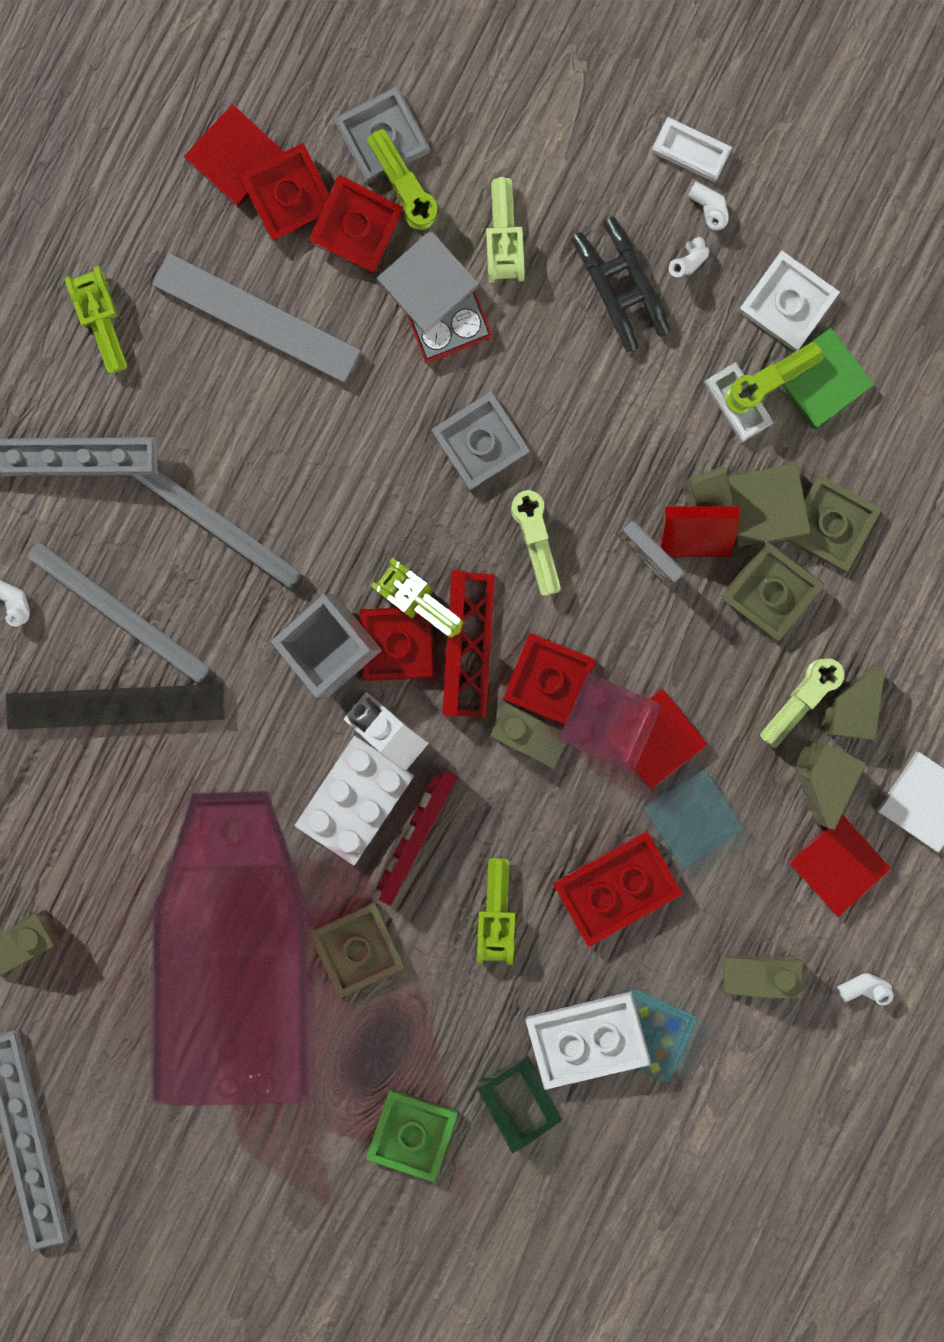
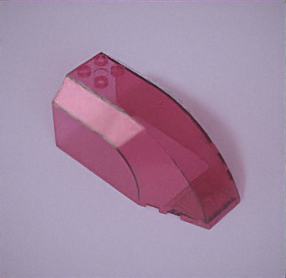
[151,791,316,1106]

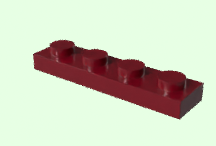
[375,769,458,907]

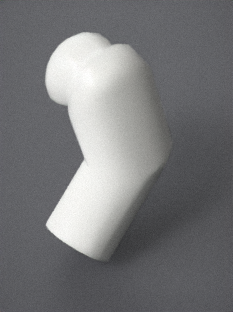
[688,181,729,231]
[669,237,709,277]
[0,580,30,627]
[837,973,894,1005]

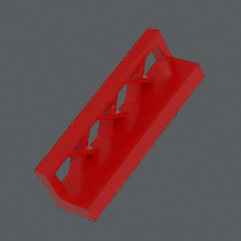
[442,570,495,718]

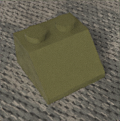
[797,742,866,830]

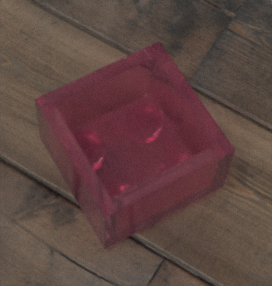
[558,673,662,773]

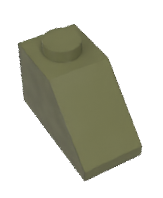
[682,466,733,506]
[822,667,885,740]
[490,703,570,769]
[0,909,63,975]
[723,955,803,998]

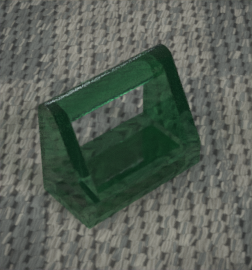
[477,1056,562,1153]

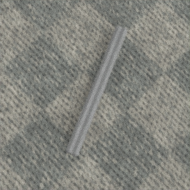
[132,471,301,588]
[28,543,209,682]

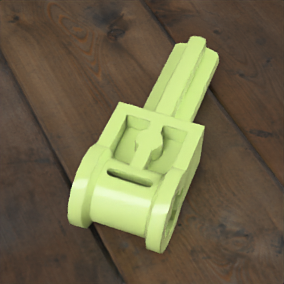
[486,177,525,283]
[511,490,561,596]
[760,658,844,748]

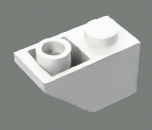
[344,692,429,771]

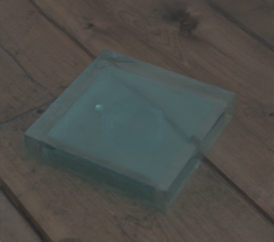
[643,769,744,869]

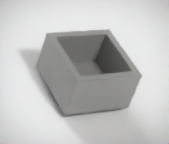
[271,594,382,698]

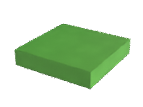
[781,328,874,430]
[366,1088,458,1182]

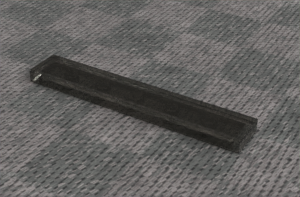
[6,684,225,730]

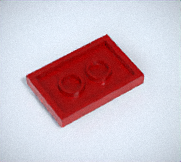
[552,830,683,947]

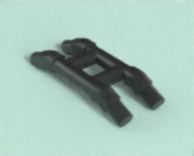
[571,217,671,352]

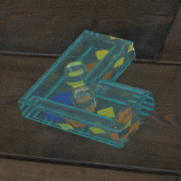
[629,987,698,1084]

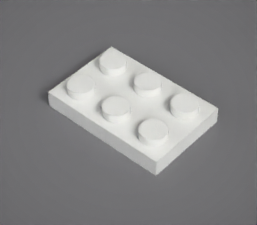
[294,736,415,866]
[526,991,651,1090]

